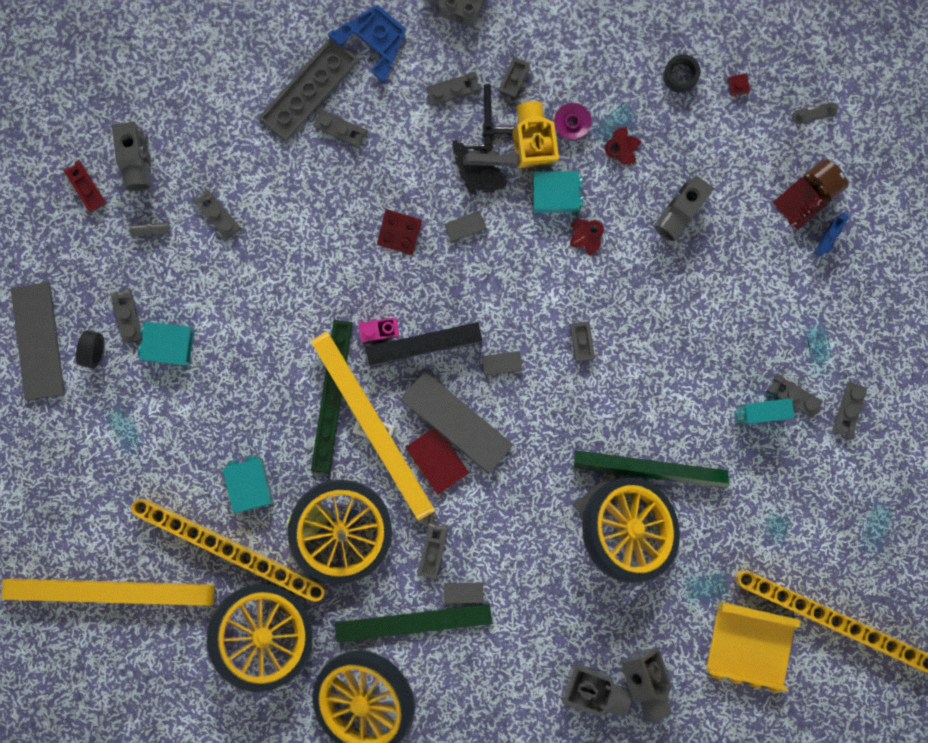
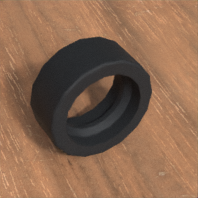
[663,54,701,93]
[75,330,104,369]

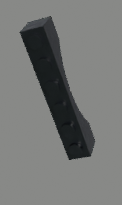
[365,322,483,368]

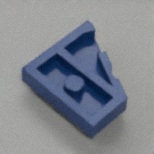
[814,213,850,256]

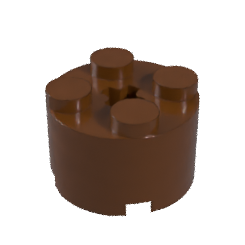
[803,159,849,203]

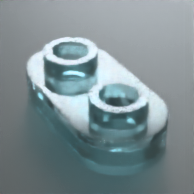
[806,325,831,363]

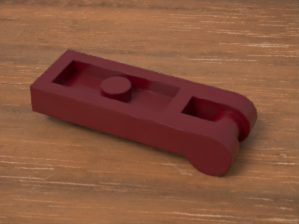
[63,160,107,213]

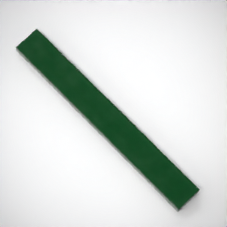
[311,320,353,473]
[574,450,730,488]
[335,604,492,642]

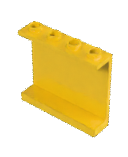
[706,601,801,693]

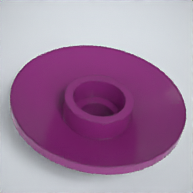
[554,103,592,140]

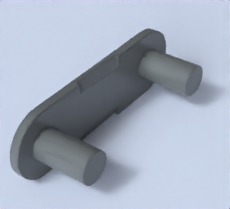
[792,103,838,124]

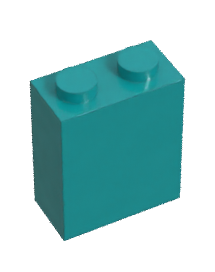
[532,171,583,213]
[138,322,194,366]
[734,398,795,426]
[222,456,274,514]

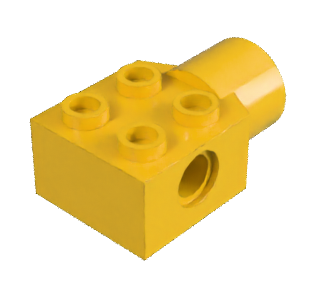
[512,101,559,168]

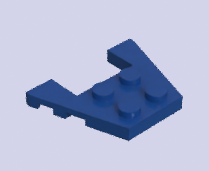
[328,5,406,84]

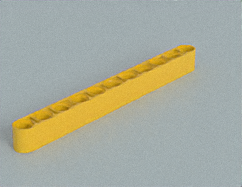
[311,331,435,521]
[131,499,326,602]
[734,570,928,673]
[1,579,215,606]

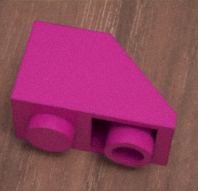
[358,317,400,345]

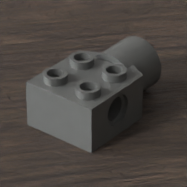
[424,0,486,29]
[112,122,151,191]
[653,175,714,242]
[621,647,672,722]
[561,662,632,717]

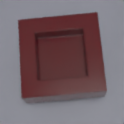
[727,73,751,96]

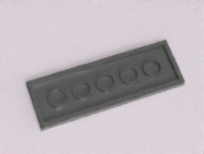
[258,38,360,143]
[10,282,65,401]
[400,371,513,474]

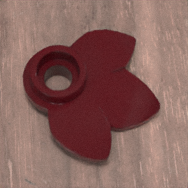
[604,127,641,164]
[570,219,604,255]

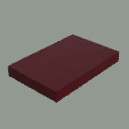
[406,428,469,495]

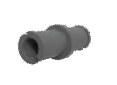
[130,222,170,237]

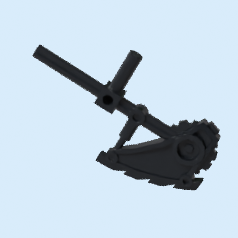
[453,84,516,195]

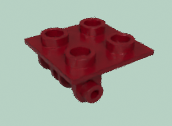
[773,177,828,230]
[377,209,422,255]

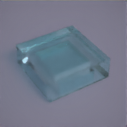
[765,513,790,537]

